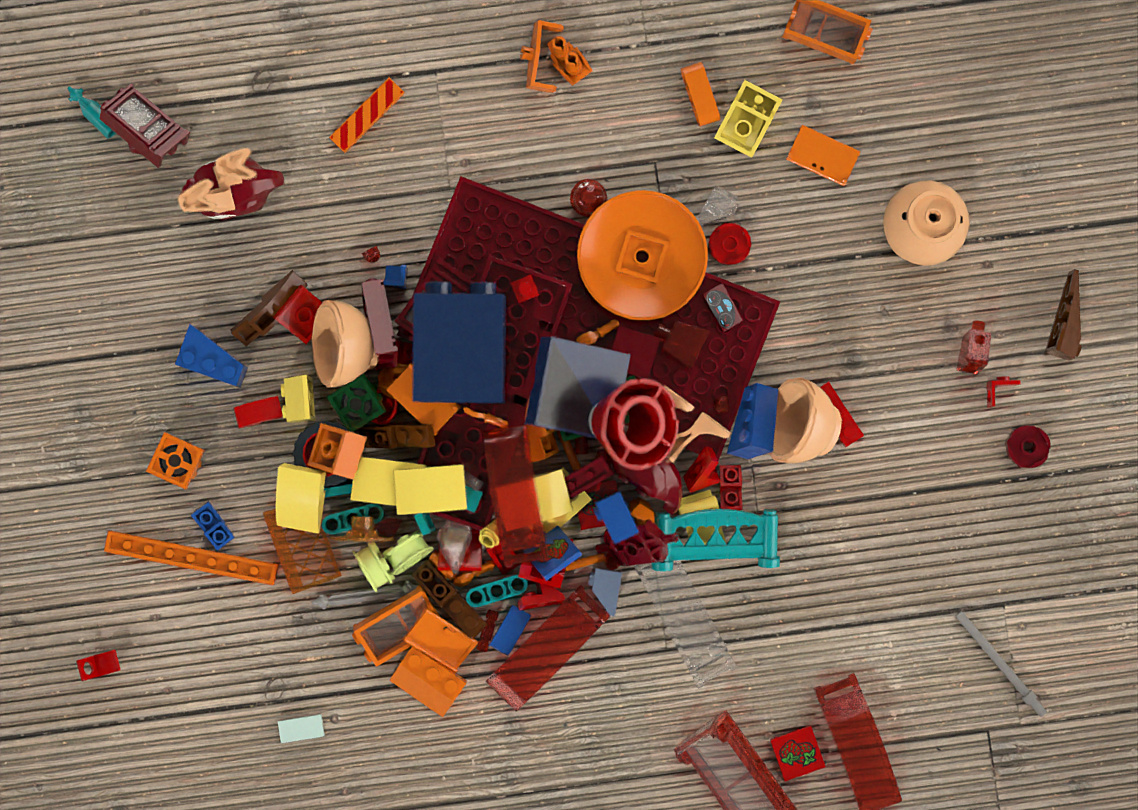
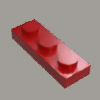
[820,382,864,447]

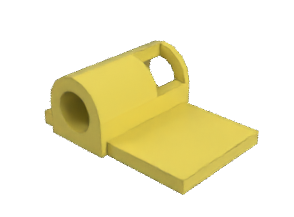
[678,490,727,544]

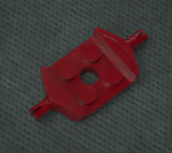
[596,519,679,567]

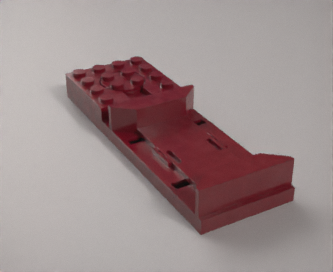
[418,255,573,531]

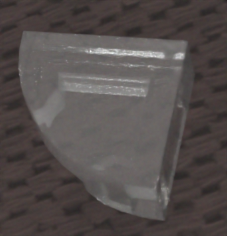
[464,472,483,492]

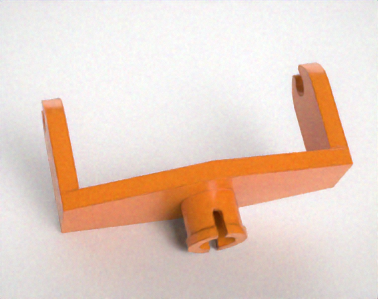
[520,20,564,93]

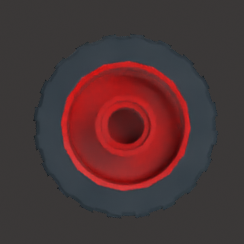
[293,421,362,487]

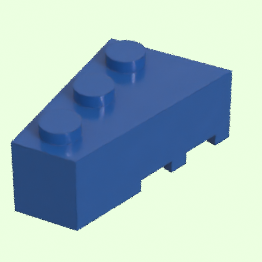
[175,324,248,388]
[727,383,779,459]
[592,491,639,544]

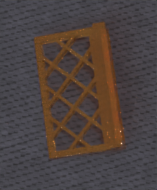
[262,508,342,595]

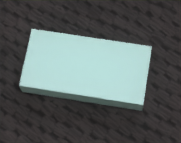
[278,714,325,743]

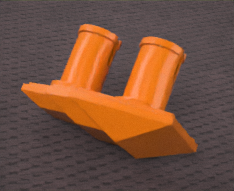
[547,36,593,86]
[629,497,656,525]

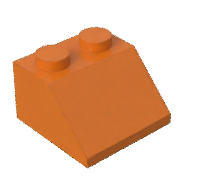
[308,423,367,479]

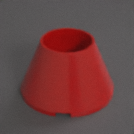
[591,379,679,470]

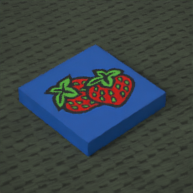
[523,525,582,581]

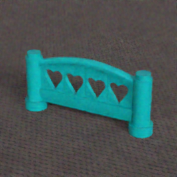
[651,509,780,571]

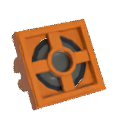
[146,432,205,490]

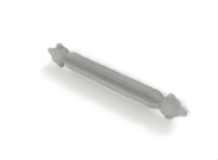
[312,581,418,609]

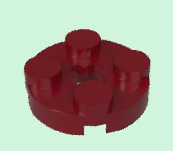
[1005,425,1051,468]

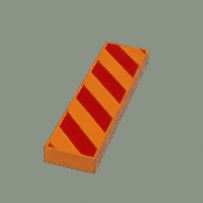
[329,77,405,153]

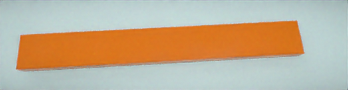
[104,530,279,586]

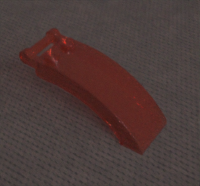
[483,424,550,568]
[485,584,610,712]
[813,673,902,810]

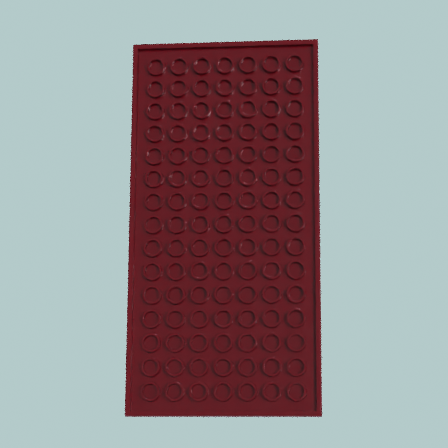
[397,176,781,461]

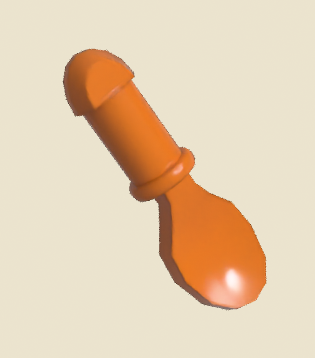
[454,560,496,587]

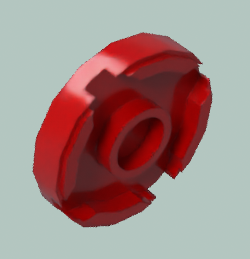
[708,222,752,266]

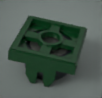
[327,374,387,433]

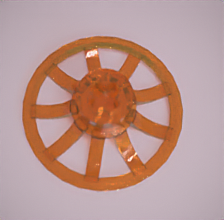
[329,517,395,542]

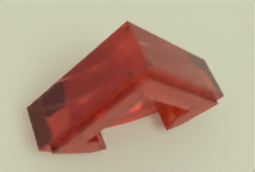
[373,518,403,540]

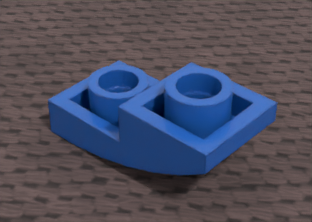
[191,501,235,551]
[489,605,531,656]

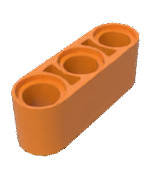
[681,62,720,127]

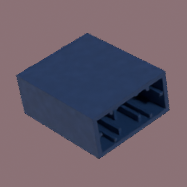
[413,282,506,403]

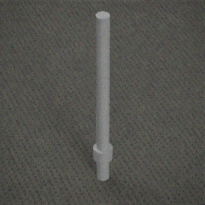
[955,611,1047,717]

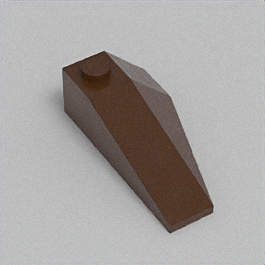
[1044,269,1082,361]

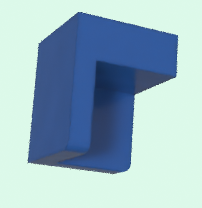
[383,265,408,289]

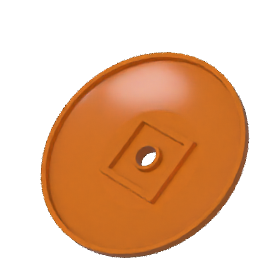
[577,190,708,321]

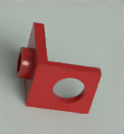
[987,376,1021,408]
[76,649,121,681]

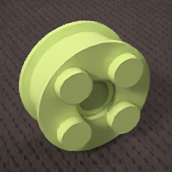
[382,530,434,576]
[352,542,395,593]

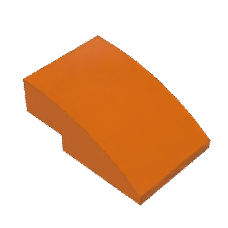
[524,400,559,463]

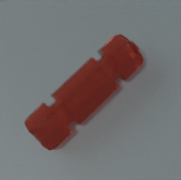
[476,609,499,652]

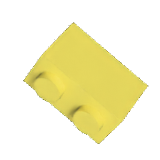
[281,375,316,423]

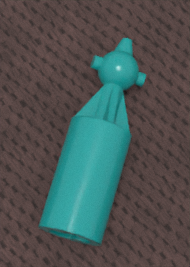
[67,86,116,139]

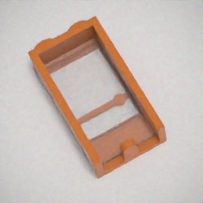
[782,0,873,65]
[352,585,440,667]

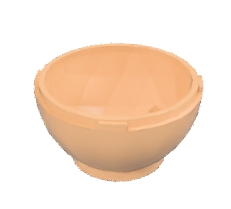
[883,180,970,266]
[312,300,379,388]
[768,378,841,464]

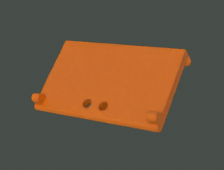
[786,125,860,186]
[387,363,461,436]
[403,609,478,673]

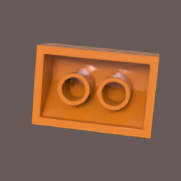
[389,646,467,717]

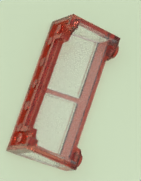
[674,710,797,810]

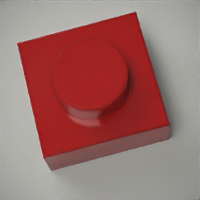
[511,275,539,304]

